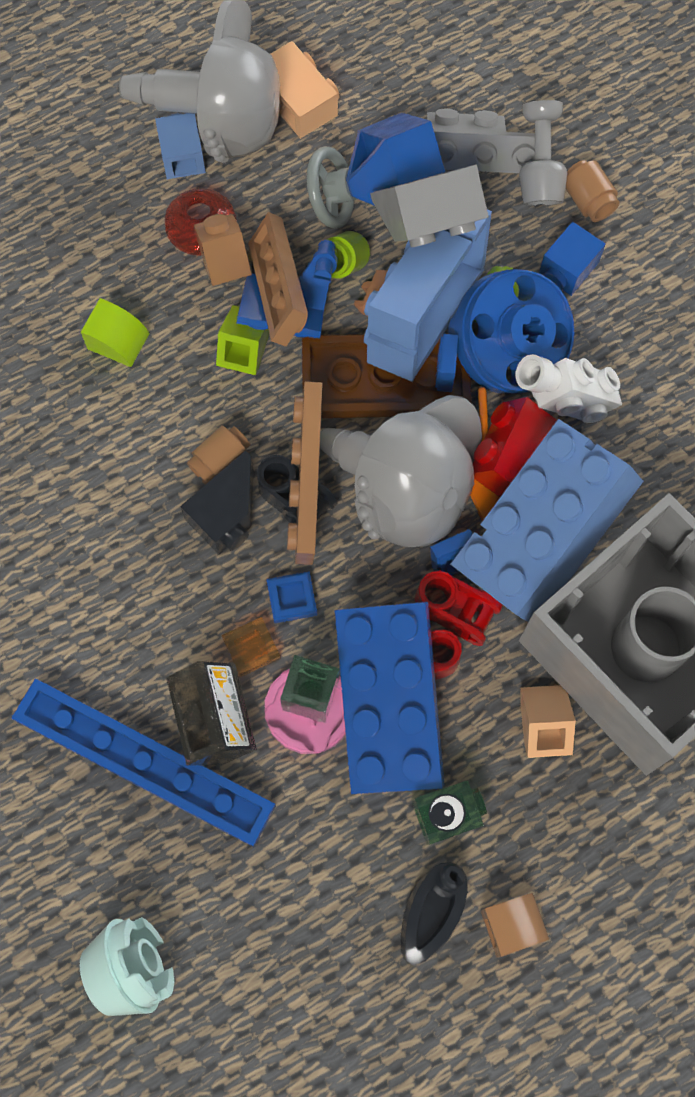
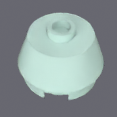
[80,917,174,1016]

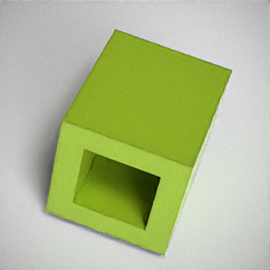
[81,298,150,367]
[216,305,269,375]

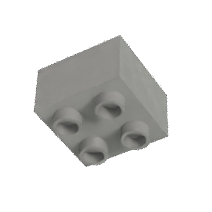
[519,493,695,776]

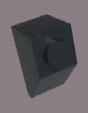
[180,450,254,555]

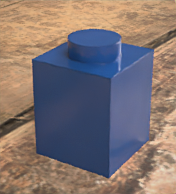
[539,221,606,296]

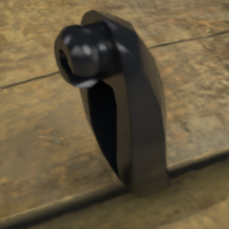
[401,862,468,965]

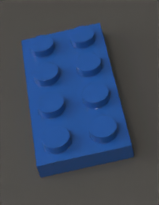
[335,602,445,794]

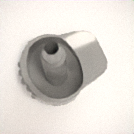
[119,0,280,163]
[320,395,482,547]

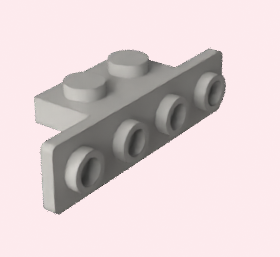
[426,109,535,173]

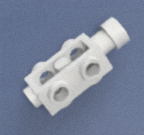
[516,355,622,423]

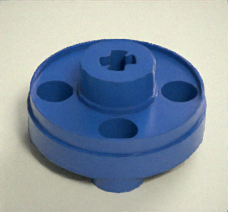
[448,269,574,393]

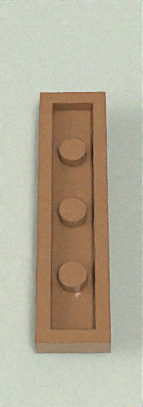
[248,212,308,347]
[287,381,322,565]

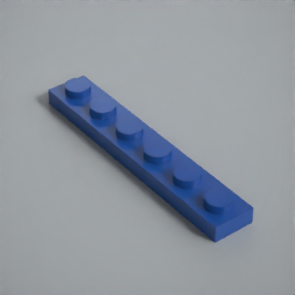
[12,678,276,848]

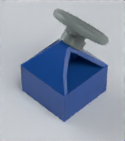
[307,113,445,229]

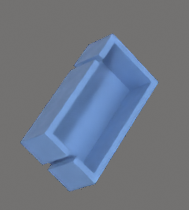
[364,210,492,381]
[451,419,644,622]

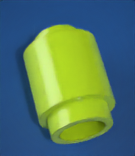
[326,231,370,279]

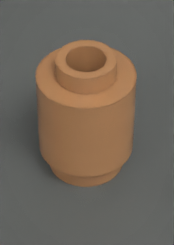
[566,160,620,222]
[186,425,251,485]

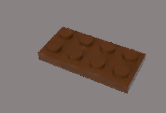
[302,333,472,418]

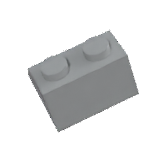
[370,164,489,248]

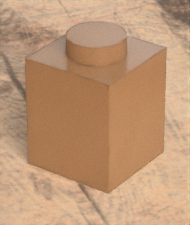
[194,214,252,286]

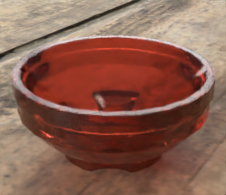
[165,188,237,256]

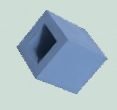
[155,113,206,179]

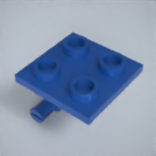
[237,240,337,339]

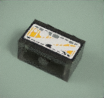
[166,661,257,766]

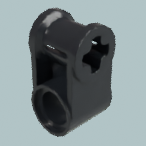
[257,455,338,523]

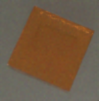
[221,617,281,677]

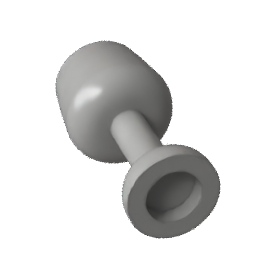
[519,100,567,206]

